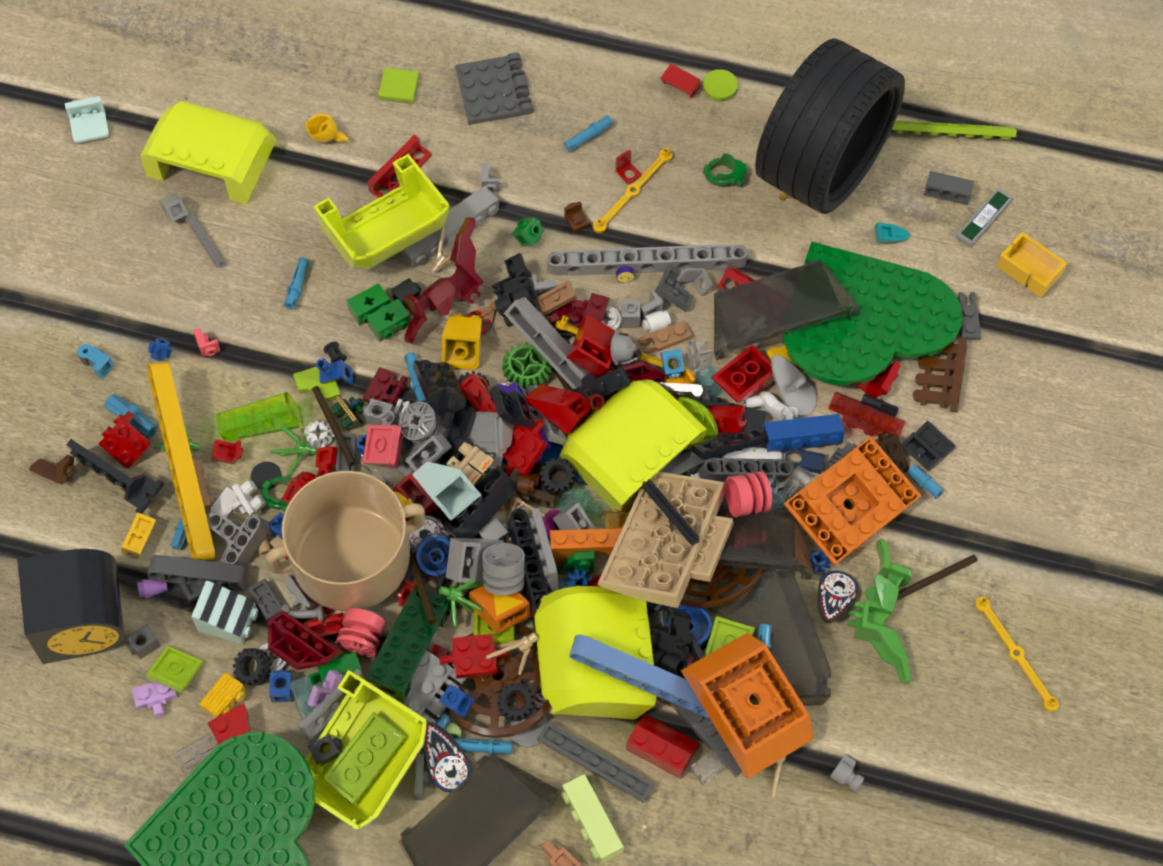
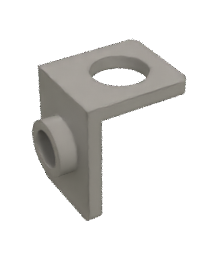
[676,268,712,296]

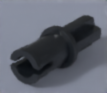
[860,393,899,417]

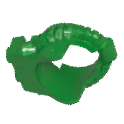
[703,153,748,187]
[261,476,292,512]

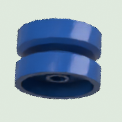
[667,605,712,656]

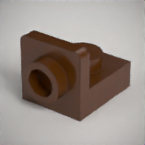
[564,201,590,234]

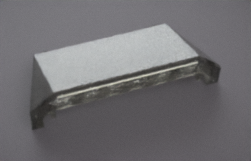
[714,259,860,361]
[716,504,813,580]
[706,553,831,705]
[398,754,561,866]

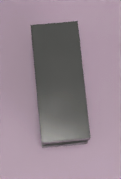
[924,171,974,205]

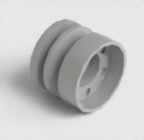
[399,402,450,446]
[482,543,525,596]

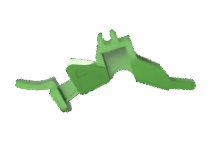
[847,539,912,685]

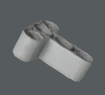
[207,511,270,566]

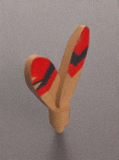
[466,301,496,334]

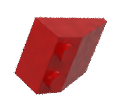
[711,345,775,403]

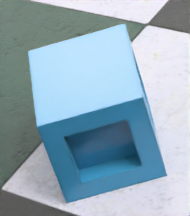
[660,349,684,378]

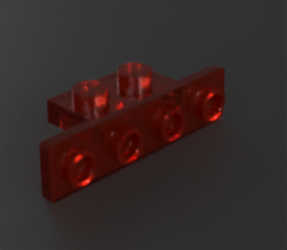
[829,392,905,437]

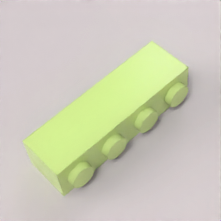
[561,774,624,864]

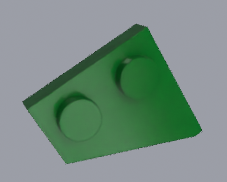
[556,551,595,575]

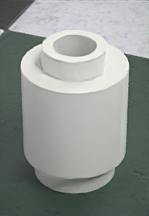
[642,310,671,333]

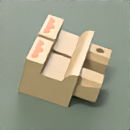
[446,442,494,486]

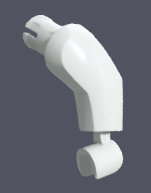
[743,391,798,420]

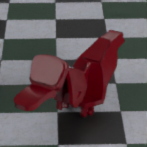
[404,217,483,344]

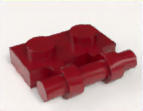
[363,367,408,407]

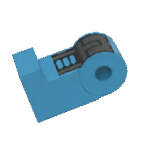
[77,344,114,379]

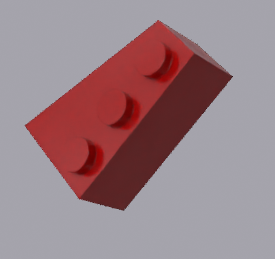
[207,703,251,745]

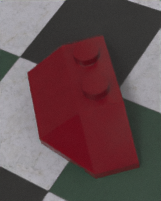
[601,361,665,401]
[268,610,341,670]

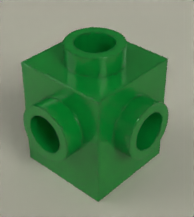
[511,217,545,247]

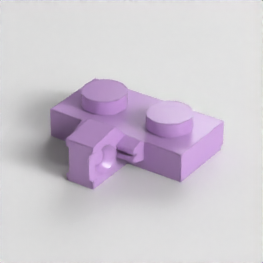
[307,670,342,707]
[132,682,177,718]

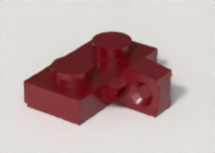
[572,293,609,323]
[548,301,583,328]

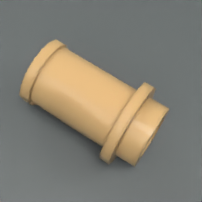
[258,532,271,556]

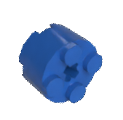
[416,533,451,576]

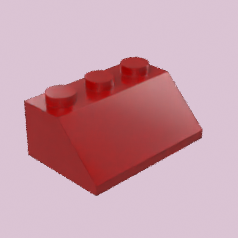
[626,715,700,779]

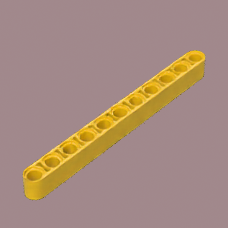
[147,362,215,561]

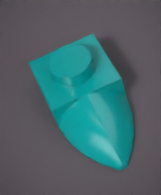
[874,223,911,244]

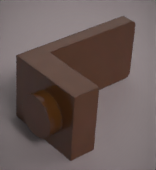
[29,454,75,485]

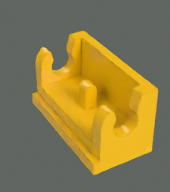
[121,513,156,559]

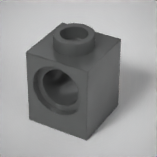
[126,624,161,659]

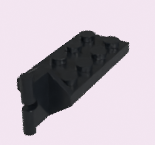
[413,360,466,428]
[66,439,164,514]

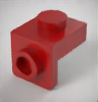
[211,439,243,465]

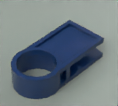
[785,448,825,474]

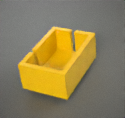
[996,232,1067,298]

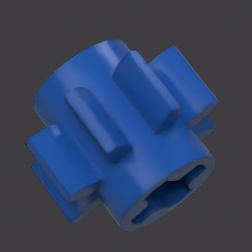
[148,338,172,361]
[806,550,831,574]
[566,567,591,587]

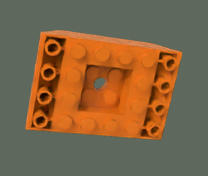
[783,436,921,565]
[681,633,813,779]

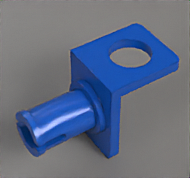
[316,358,353,385]

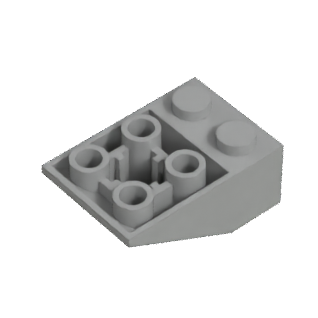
[446,538,503,583]

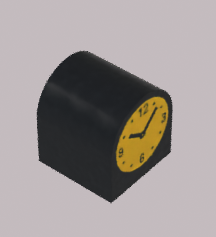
[17,549,125,664]

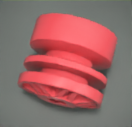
[725,471,772,517]
[335,608,386,658]

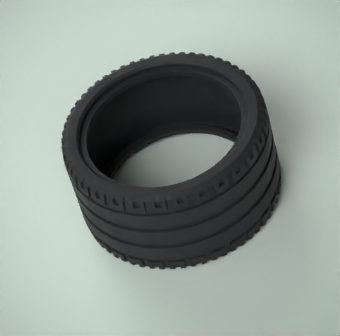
[755,38,905,214]

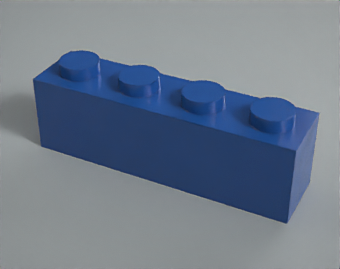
[763,414,845,452]

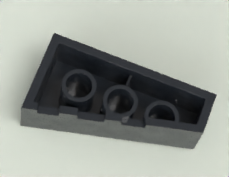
[439,465,517,539]

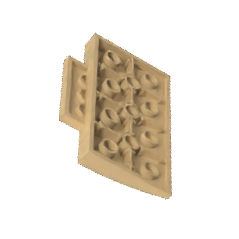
[598,472,733,608]

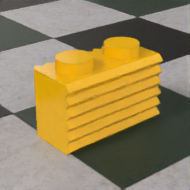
[199,672,246,719]

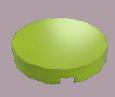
[703,70,738,101]

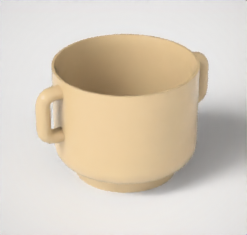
[266,471,426,611]

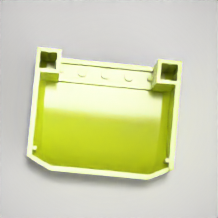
[140,101,277,204]
[313,154,450,270]
[560,379,706,517]
[534,586,657,719]
[306,670,427,830]

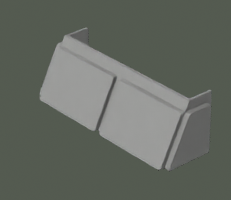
[399,411,515,455]

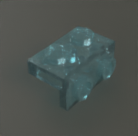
[768,475,788,510]
[557,486,605,522]

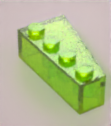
[216,392,304,441]

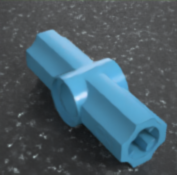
[104,394,159,439]

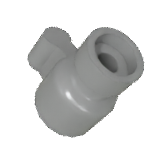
[830,754,865,792]

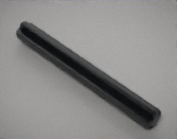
[642,479,700,545]

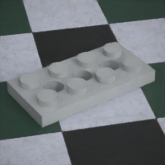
[529,508,559,593]

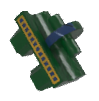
[331,395,365,431]

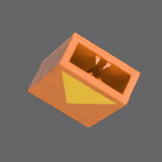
[469,585,530,634]

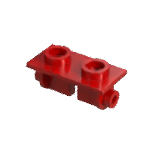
[304,612,345,637]

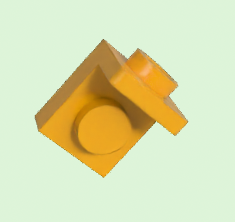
[665,366,696,397]

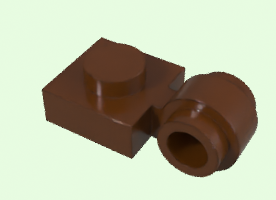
[517,472,541,493]

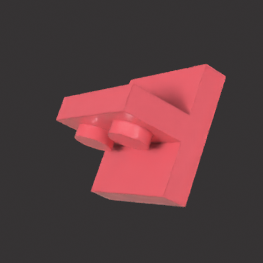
[362,425,403,469]

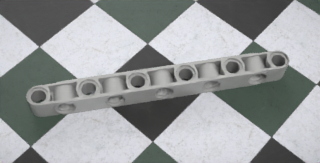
[547,245,748,275]

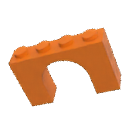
[550,528,622,566]

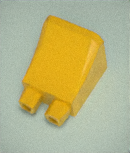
[442,314,482,370]

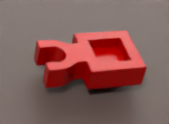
[315,446,337,478]

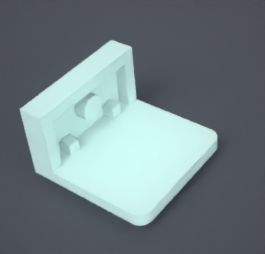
[65,96,109,143]

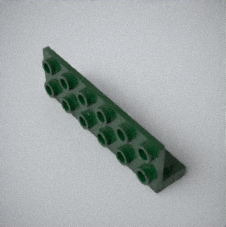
[366,586,451,704]

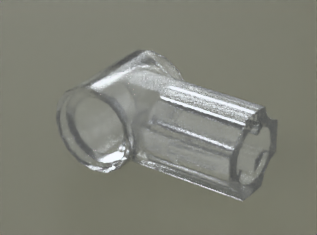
[779,465,815,502]

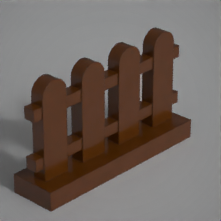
[913,337,967,413]

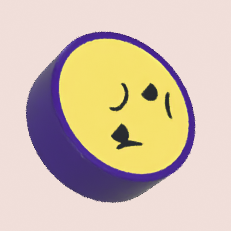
[616,266,635,283]

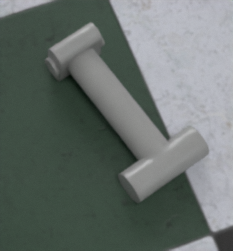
[281,605,325,621]

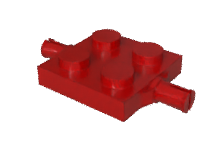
[502,419,548,477]
[439,634,509,679]

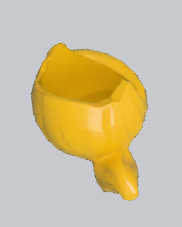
[305,113,349,143]

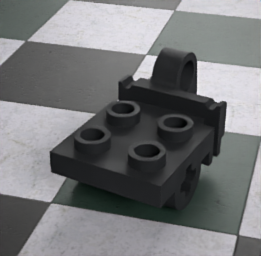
[492,253,541,327]
[650,611,694,679]

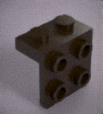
[861,432,910,473]
[516,462,566,508]

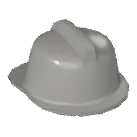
[611,329,636,365]

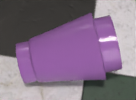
[137,579,167,599]

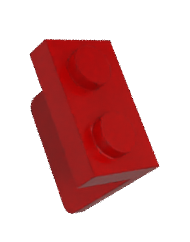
[855,361,901,398]
[98,411,151,468]

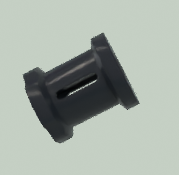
[323,341,347,363]

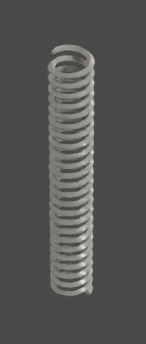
[185,211,226,268]

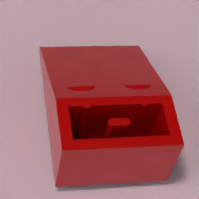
[566,313,615,377]
[524,384,593,434]
[392,473,439,521]

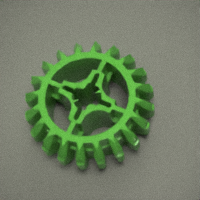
[502,342,553,391]

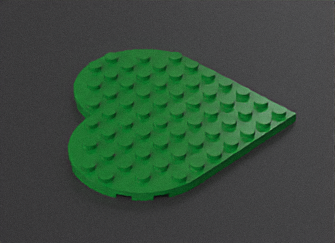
[782,241,962,386]
[124,732,315,866]

